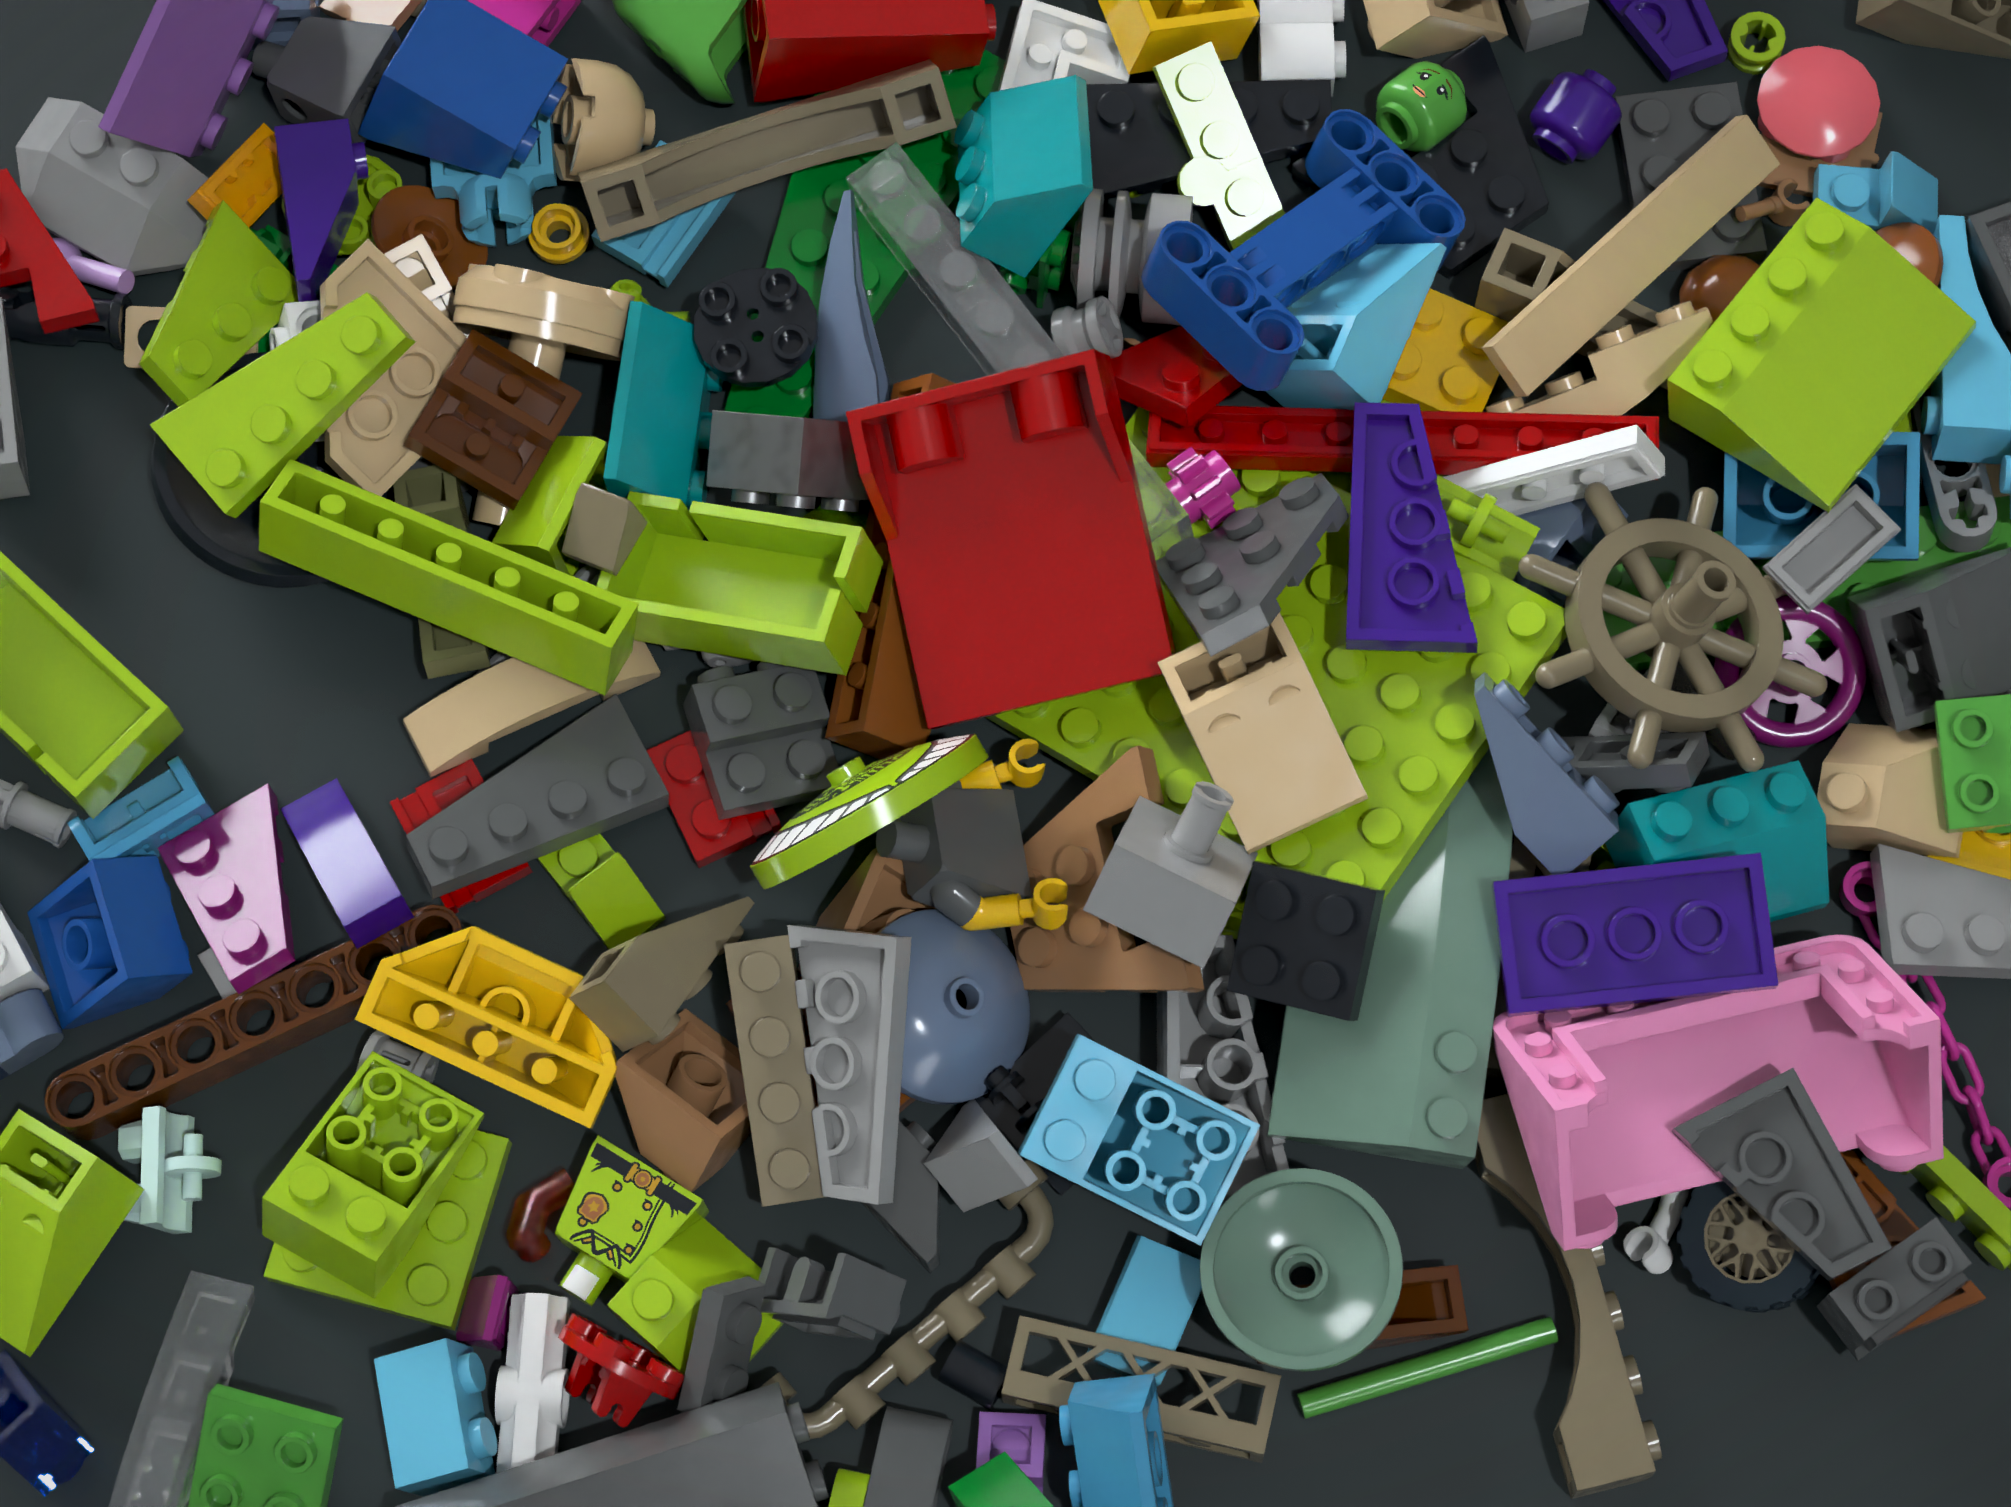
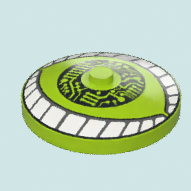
[750,734,989,889]

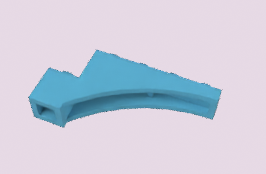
[1921,215,2011,519]

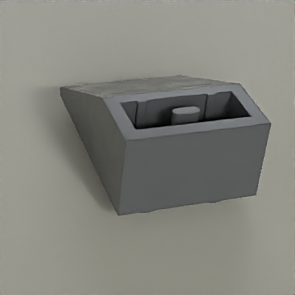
[1847,547,2011,732]

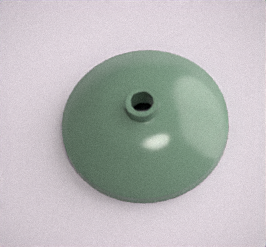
[1200,1168,1403,1371]

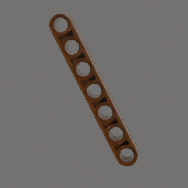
[44,905,465,1141]

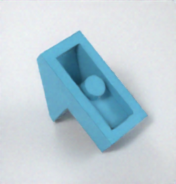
[1813,151,1938,234]

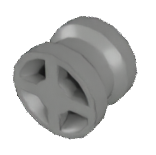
[1051,296,1123,359]

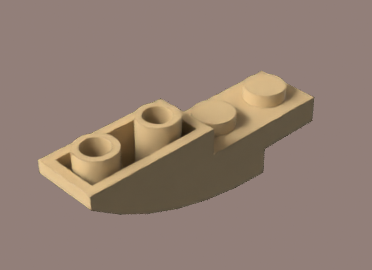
[1485,301,1713,416]

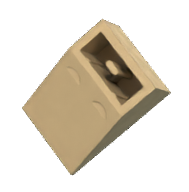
[1157,612,1368,855]

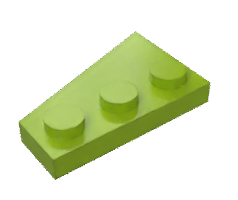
[139,200,298,407]

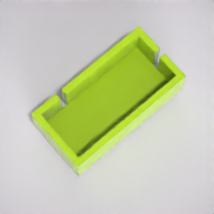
[596,491,883,676]
[0,551,184,819]

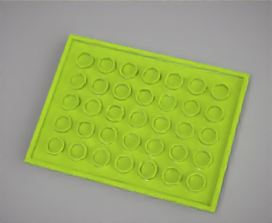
[986,407,1567,901]

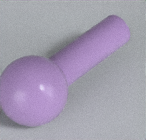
[52,238,135,294]

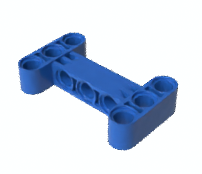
[1141,109,1466,391]

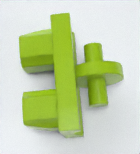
[1437,475,1540,581]

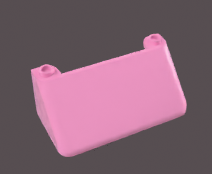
[1493,934,1944,1251]

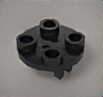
[694,268,818,387]

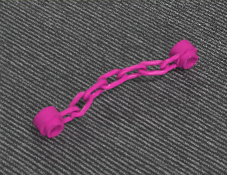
[1839,861,2011,1211]

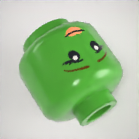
[1376,61,1467,153]

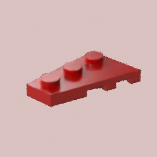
[1111,326,1242,428]

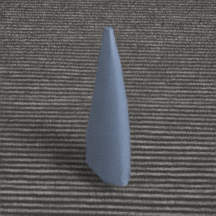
[813,190,891,422]

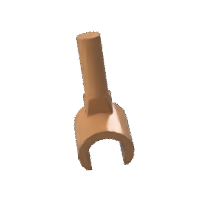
[1735,178,1810,227]

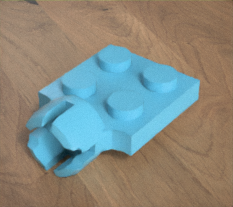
[430,113,557,247]

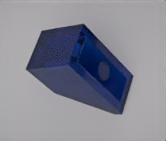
[0,1350,95,1497]

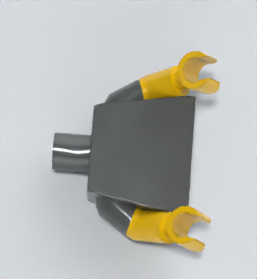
[876,739,1068,931]

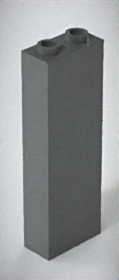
[394,1382,830,1507]

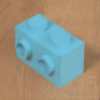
[374,1338,497,1497]

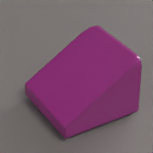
[456,1275,519,1351]

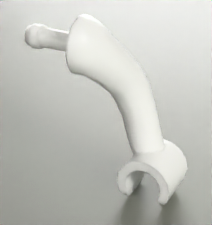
[1623,1189,1691,1274]

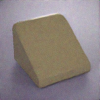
[562,483,648,576]

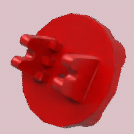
[558,1313,685,1427]

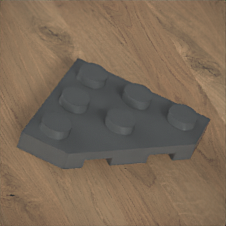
[1156,473,1349,657]

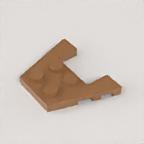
[1010,745,1205,993]

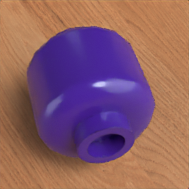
[1529,69,1622,164]

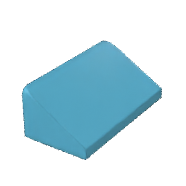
[1087,1235,1202,1386]

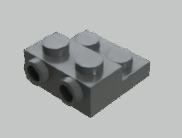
[683,662,839,820]

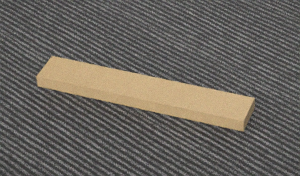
[1481,115,1780,397]

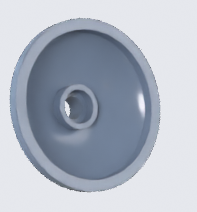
[877,909,1030,1105]

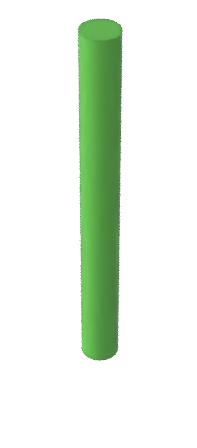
[1297,1316,1558,1419]

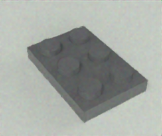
[1615,82,1767,272]

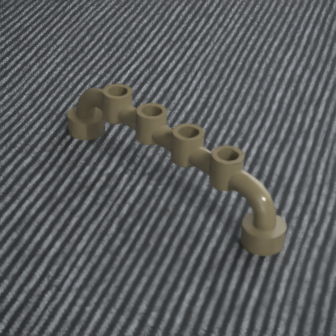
[760,1159,1054,1439]

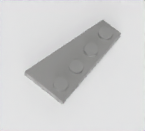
[1870,843,2011,979]
[787,925,912,1205]

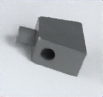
[252,16,402,143]

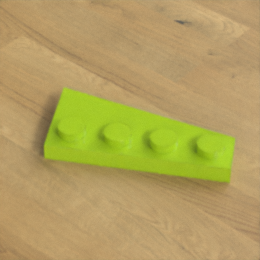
[150,292,416,518]

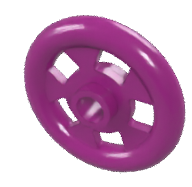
[1714,595,1866,748]

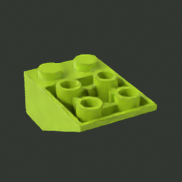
[262,1051,484,1298]
[0,1109,145,1357]

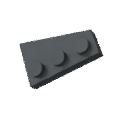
[1672,1068,1892,1281]

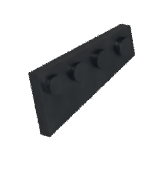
[1086,80,1332,203]

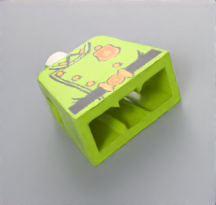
[555,1135,709,1307]

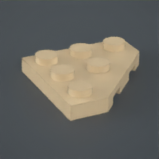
[320,239,467,496]

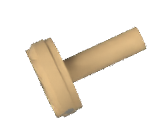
[452,264,635,526]

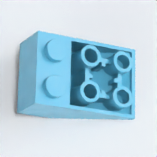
[1266,243,1447,410]
[1018,1034,1260,1246]

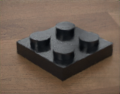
[1227,861,1385,1021]

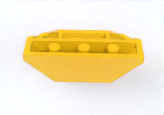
[355,926,617,1128]

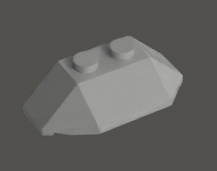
[15,97,208,276]

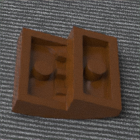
[403,329,583,510]

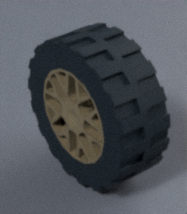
[1677,1181,1823,1313]

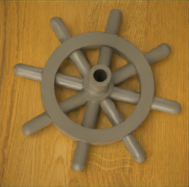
[1518,482,1827,772]

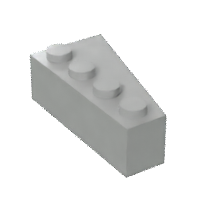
[1157,935,1289,1209]

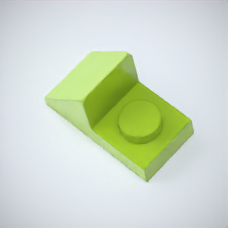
[537,834,666,950]

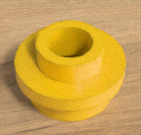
[528,203,590,264]

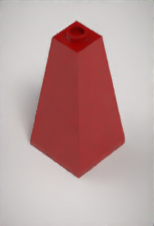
[742,0,996,102]

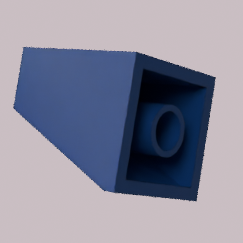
[358,0,568,179]

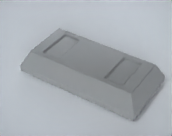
[1762,484,1901,615]

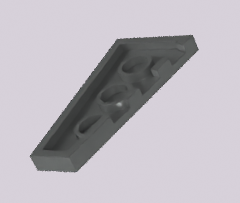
[406,694,669,899]

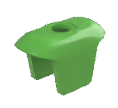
[612,0,747,105]

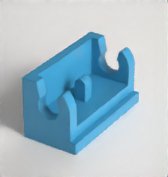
[67,756,215,862]

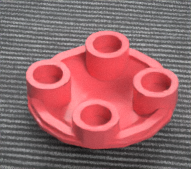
[1757,45,1881,163]

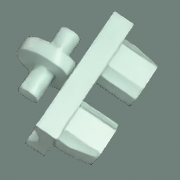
[118,1106,222,1234]

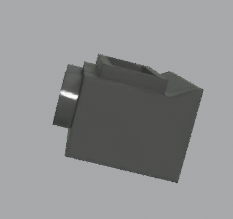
[1816,1217,1972,1361]
[758,1247,907,1340]

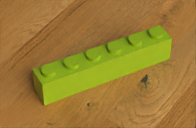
[259,459,639,696]

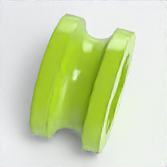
[1727,11,1786,75]

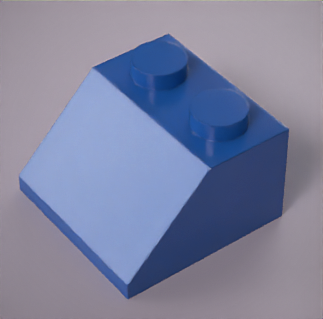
[27,856,193,1029]

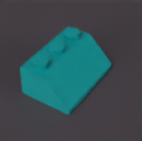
[954,75,1093,278]
[603,301,724,510]
[1605,760,1829,922]

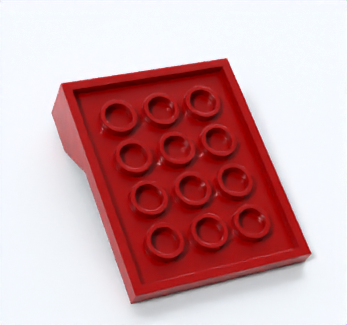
[846,349,1176,729]

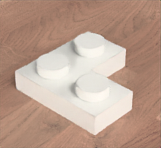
[998,0,1130,91]

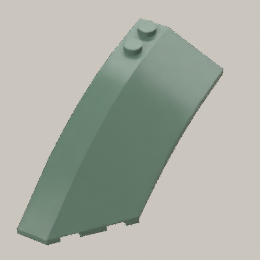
[1267,748,1513,1169]

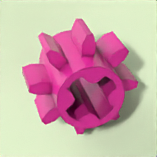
[1161,447,1241,529]

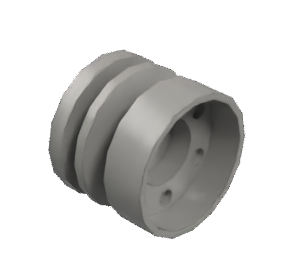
[1070,188,1194,325]

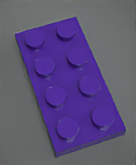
[1492,853,1778,1017]

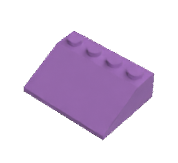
[98,0,280,157]

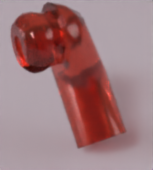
[505,1168,575,1263]

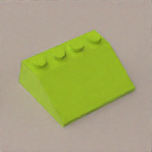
[1667,197,1976,513]

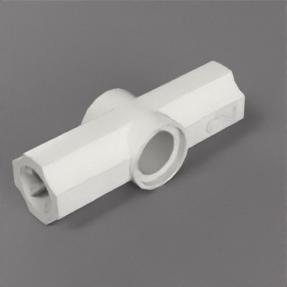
[495,1293,570,1473]

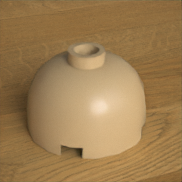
[553,58,656,182]

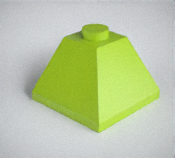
[607,1218,784,1374]

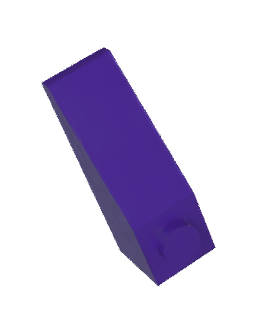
[274,118,369,302]

